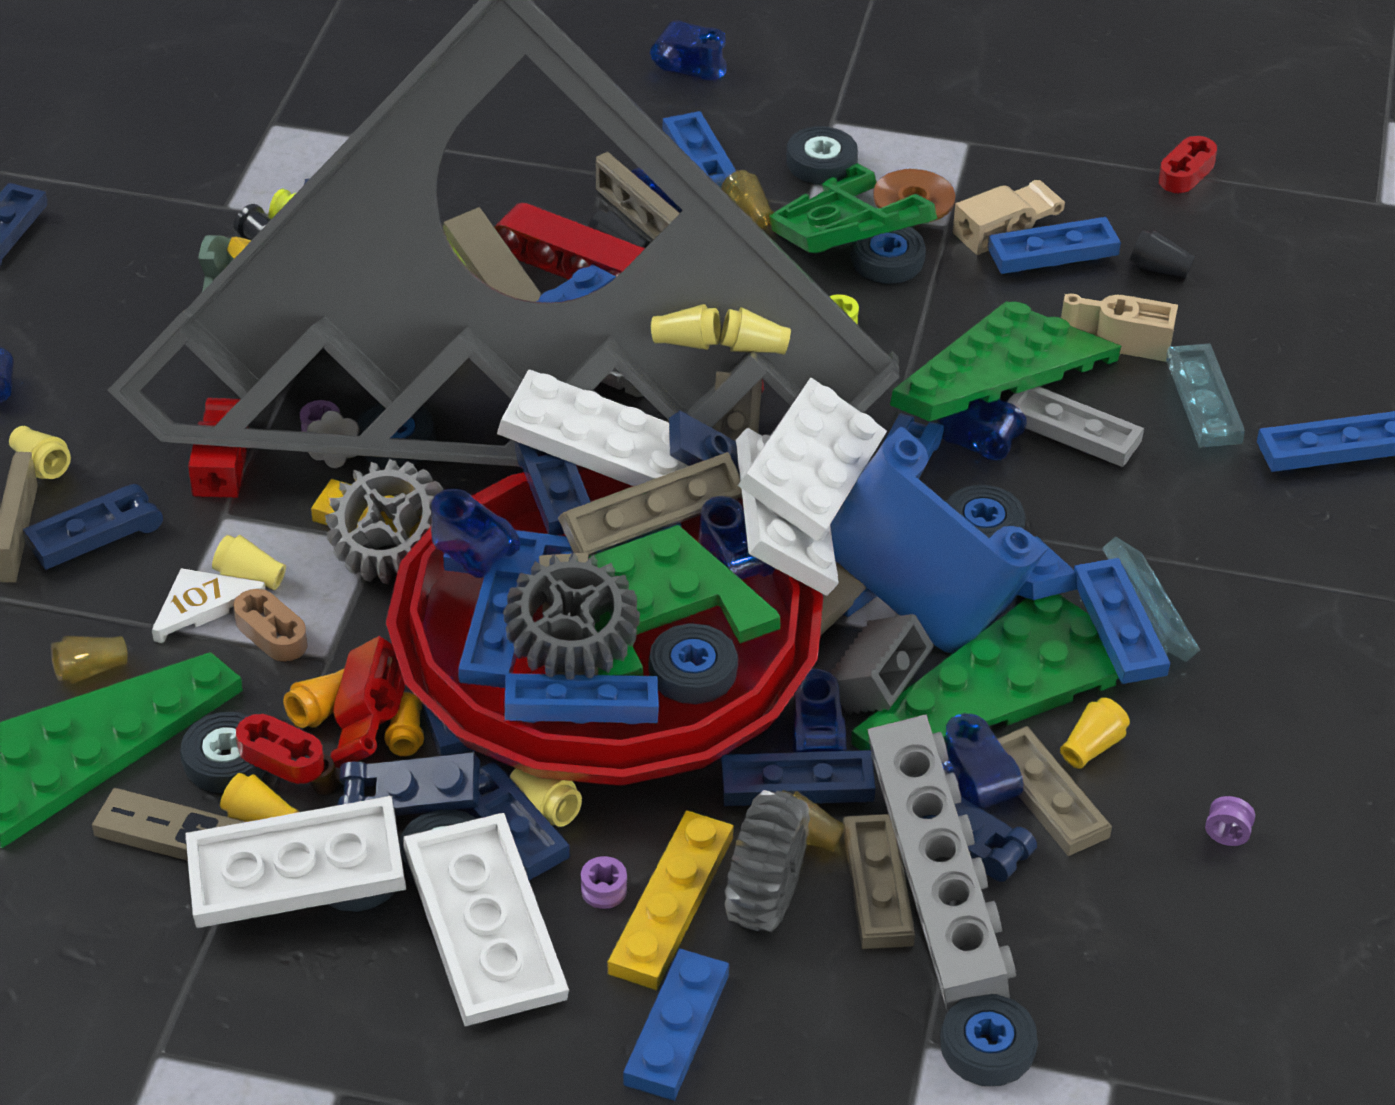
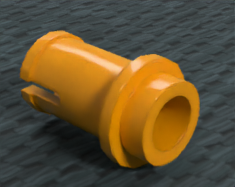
[384,692,424,756]

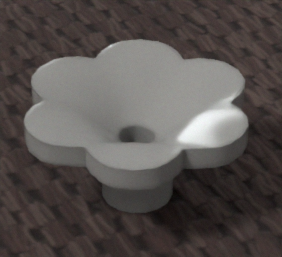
[307,411,359,468]

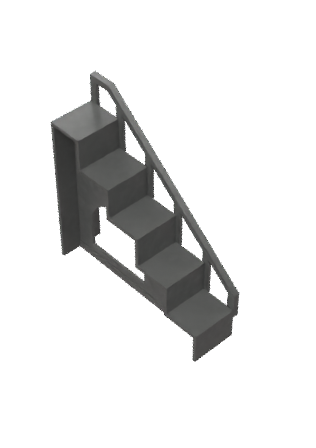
[107,0,899,467]

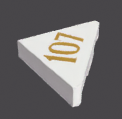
[152,568,265,643]

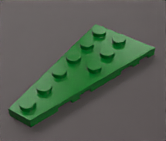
[890,301,1122,422]
[851,594,1119,760]
[0,652,243,848]

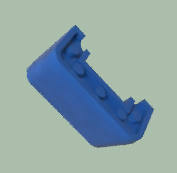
[830,426,1048,654]

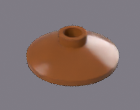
[873,169,956,223]

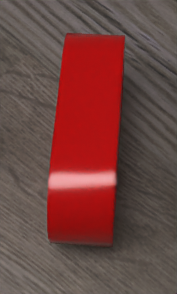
[1158,136,1217,193]
[236,714,324,784]

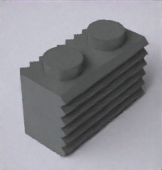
[827,614,933,715]

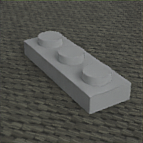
[1003,387,1144,467]

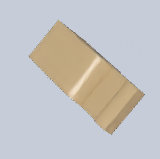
[953,180,1065,255]
[1061,294,1178,362]

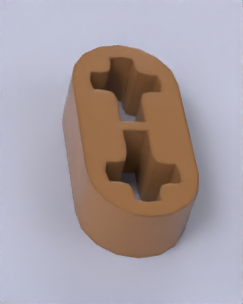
[233,589,308,662]

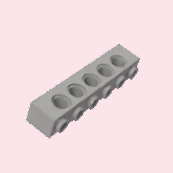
[868,715,1016,1012]

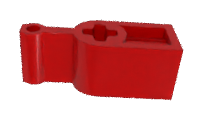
[188,398,249,498]
[330,636,405,769]

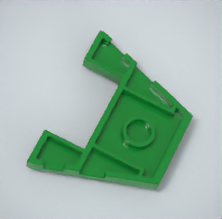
[769,163,937,253]
[589,525,780,676]

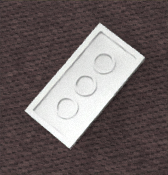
[497,369,688,486]
[738,378,887,541]
[736,428,839,596]
[186,796,406,928]
[403,813,569,1026]

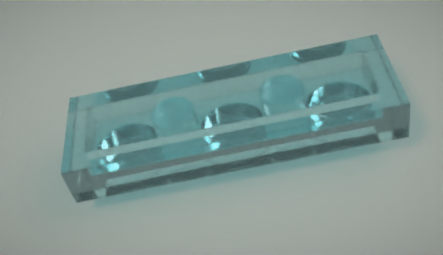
[1166,344,1245,447]
[1102,536,1200,662]

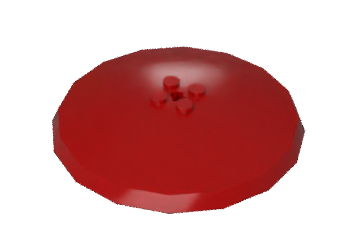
[386,464,824,785]

